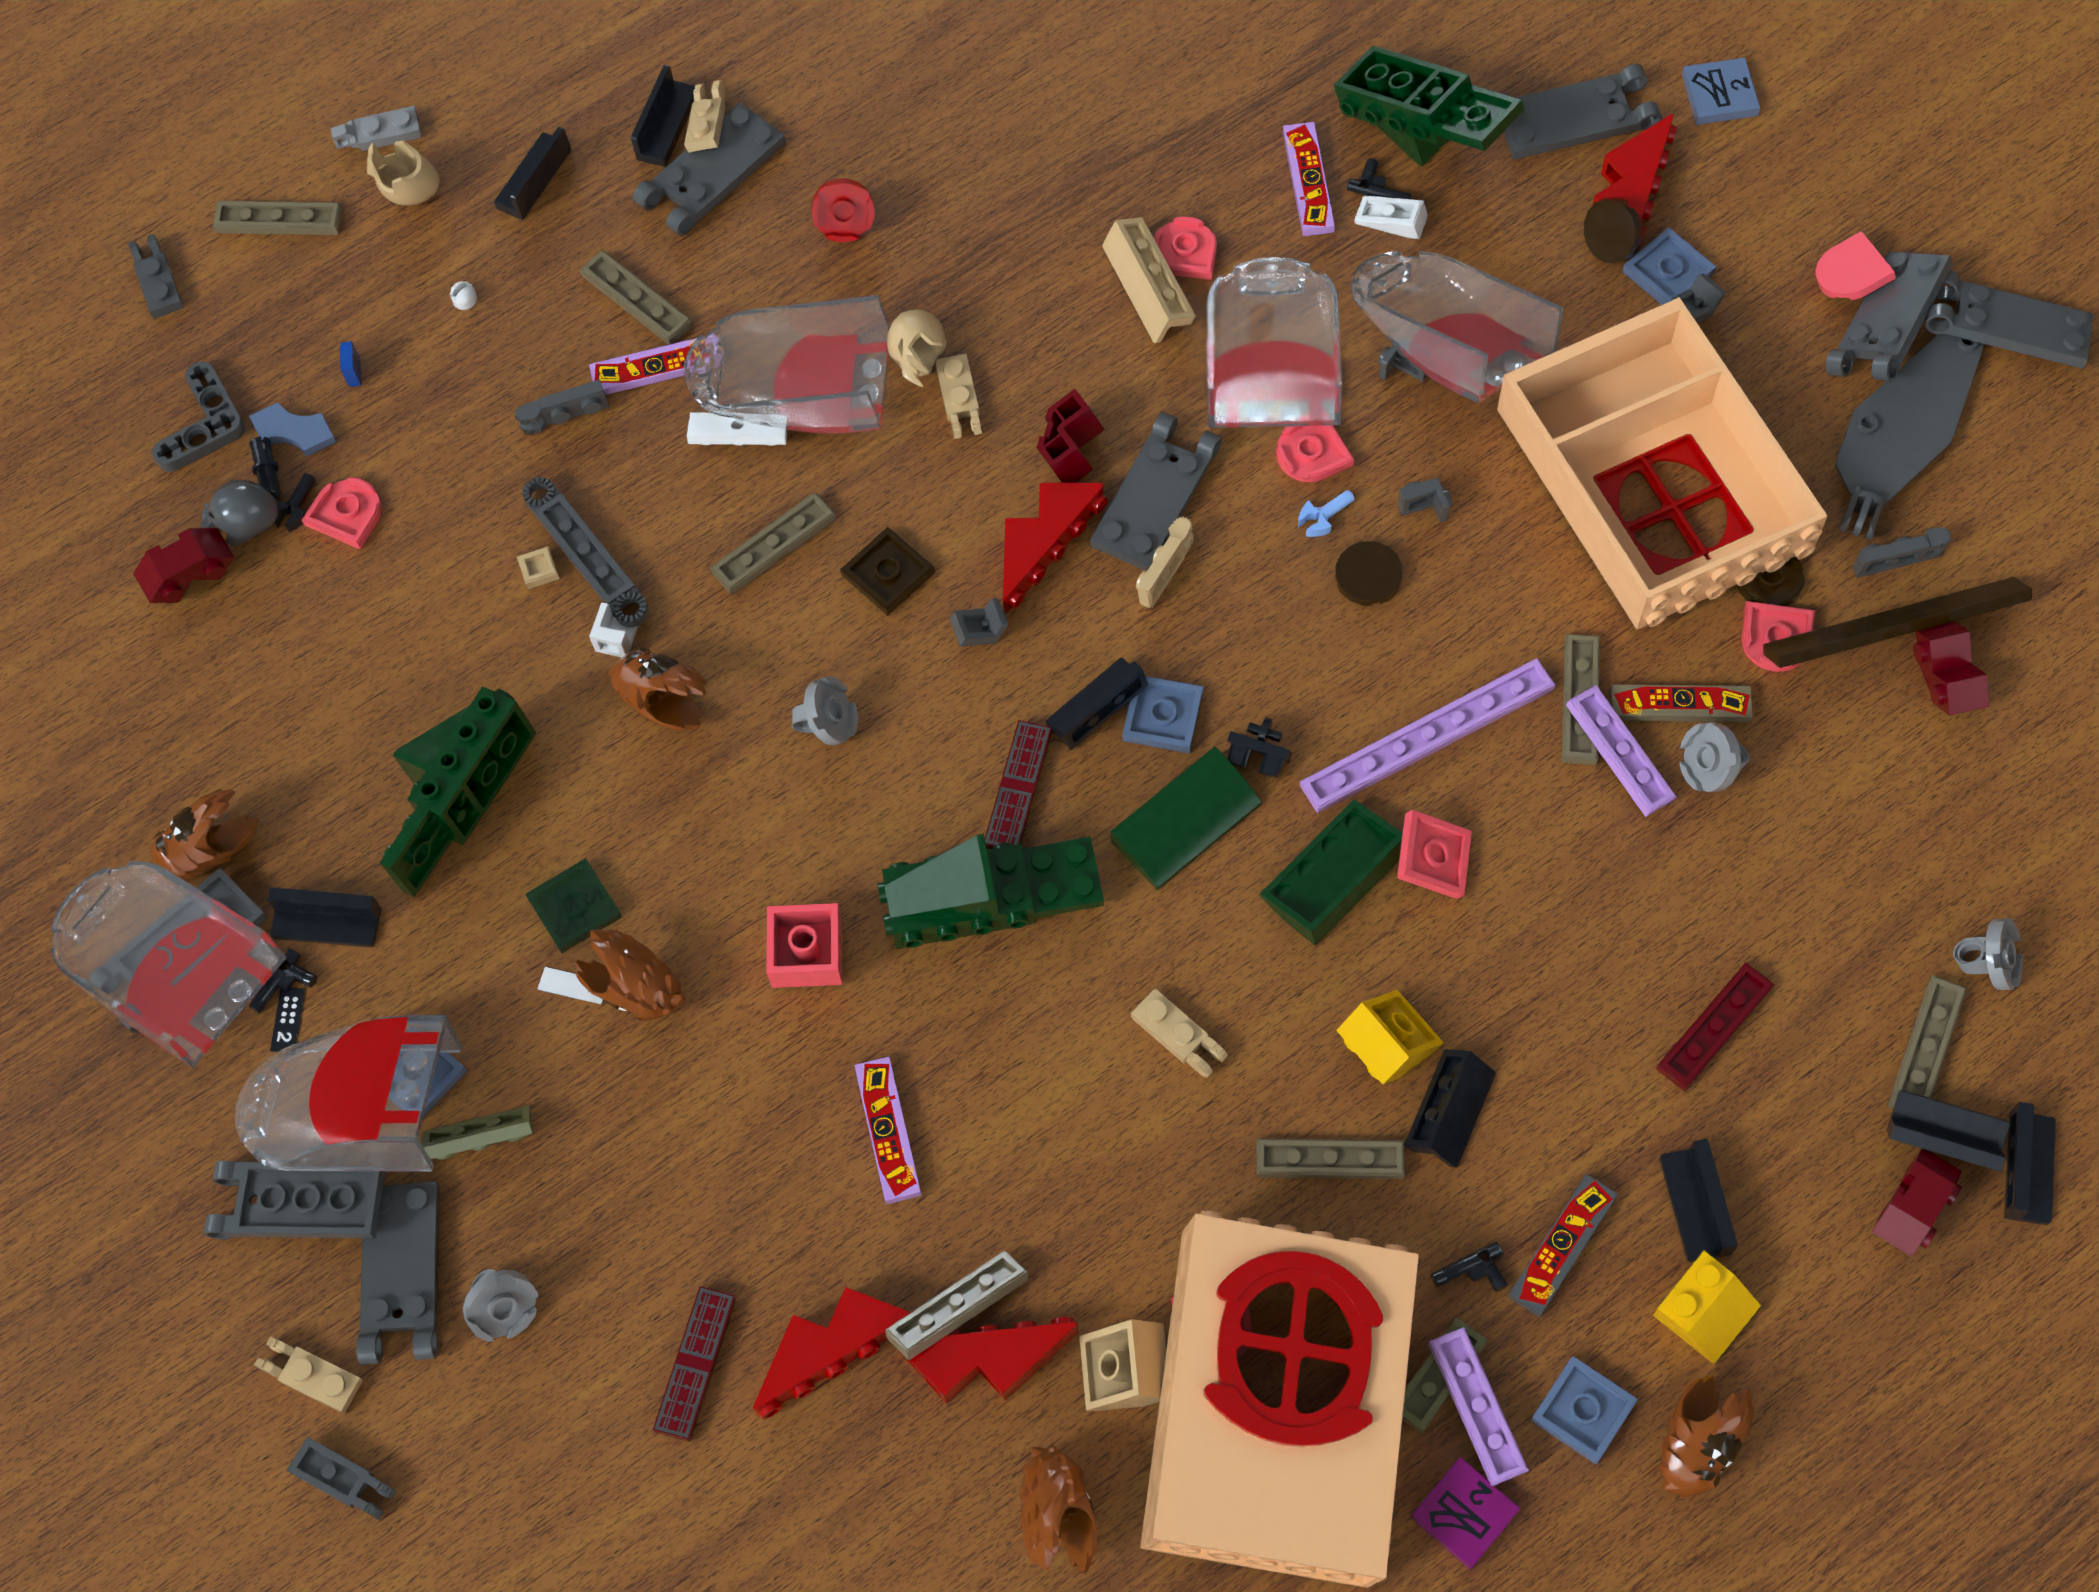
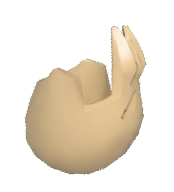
[367,141,440,206]
[887,309,946,387]

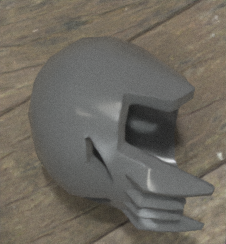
[201,479,279,546]

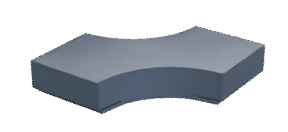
[249,402,336,456]

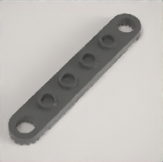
[522,477,649,627]

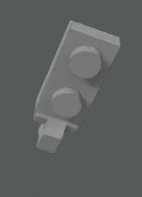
[331,106,422,151]

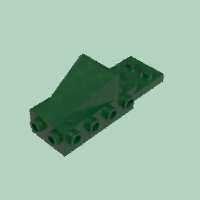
[1334,45,1524,166]
[380,686,537,898]
[877,834,1104,949]

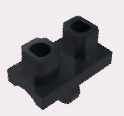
[1227,717,1292,778]

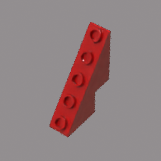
[1592,114,1678,246]
[1003,483,1108,613]
[752,1287,911,1420]
[898,1317,1079,1404]

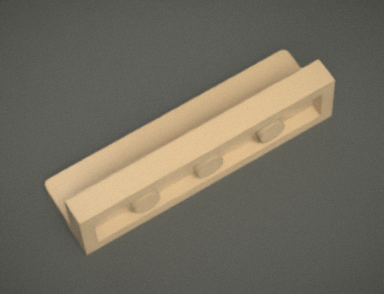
[1102,217,1196,343]

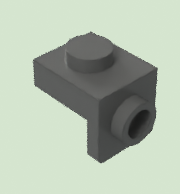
[1670,273,1725,324]
[1378,337,1432,382]
[1397,477,1452,522]
[950,598,1008,647]

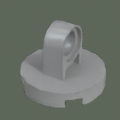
[792,676,858,746]
[1680,722,1750,792]
[1953,918,2023,990]
[463,1269,538,1341]

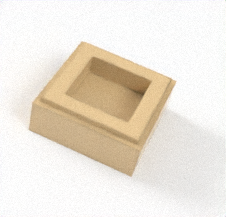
[517,546,559,589]

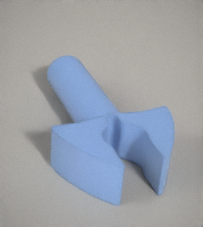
[1298,490,1354,537]

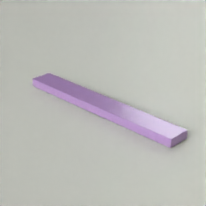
[1300,658,1555,814]

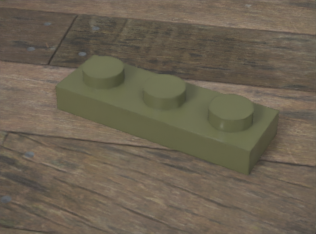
[421,1105,533,1161]
[1402,1317,1488,1434]

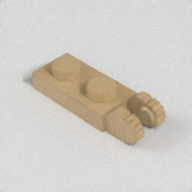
[684,80,726,153]
[935,354,982,439]
[1136,516,1194,608]
[1131,989,1228,1078]
[254,1337,363,1414]

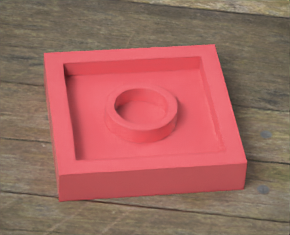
[1397,810,1472,899]

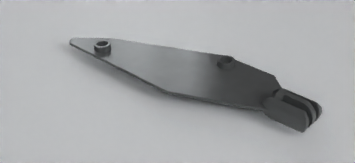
[1835,334,1984,540]

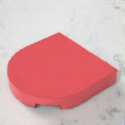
[1154,217,1217,280]
[1816,231,1896,300]
[1276,409,1354,482]
[302,477,382,550]
[1741,601,1815,672]

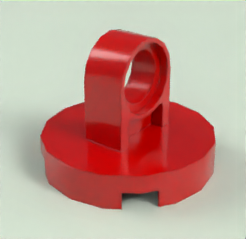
[811,178,875,243]

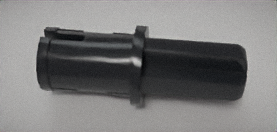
[249,437,281,499]

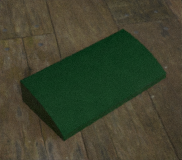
[1111,746,1261,890]
[1260,799,1403,946]

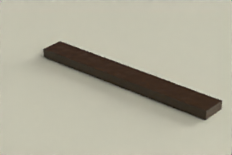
[1763,577,2032,668]

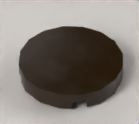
[1584,197,1642,264]
[1335,541,1402,606]
[1736,557,1805,606]

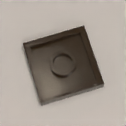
[840,527,935,616]

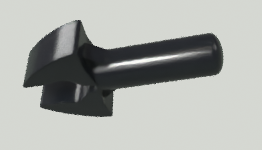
[274,473,315,532]

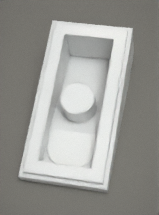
[1354,195,1428,239]

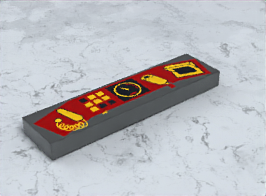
[1508,1174,1618,1318]

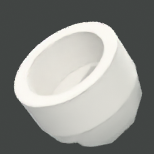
[450,281,478,310]

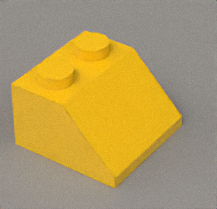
[1336,990,1444,1085]
[1653,1251,1761,1364]

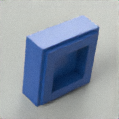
[340,341,361,387]

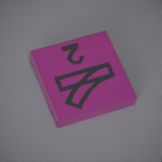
[1410,1457,1520,1570]

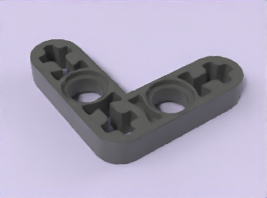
[152,362,245,472]

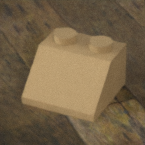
[1079,1319,1166,1411]

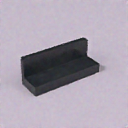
[631,65,695,167]
[494,127,571,220]
[1046,658,1149,750]
[267,887,382,947]
[1404,1049,1496,1168]
[1886,1090,2010,1171]
[2004,1102,2056,1225]
[1659,1139,1738,1263]

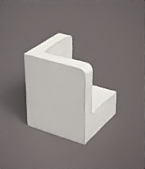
[589,602,638,657]

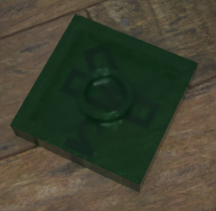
[525,858,622,954]

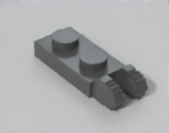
[128,234,184,319]
[515,379,609,435]
[1852,526,1951,578]
[286,1437,397,1520]

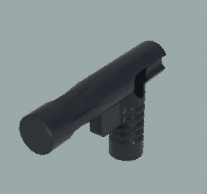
[1347,158,1411,199]
[248,948,317,1014]
[1430,1241,1508,1292]

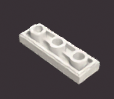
[687,413,789,446]

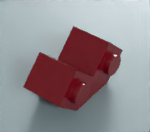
[1036,389,1105,483]
[133,528,235,603]
[1913,621,1989,716]
[1872,1148,1962,1256]

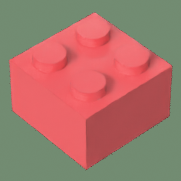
[766,903,843,988]

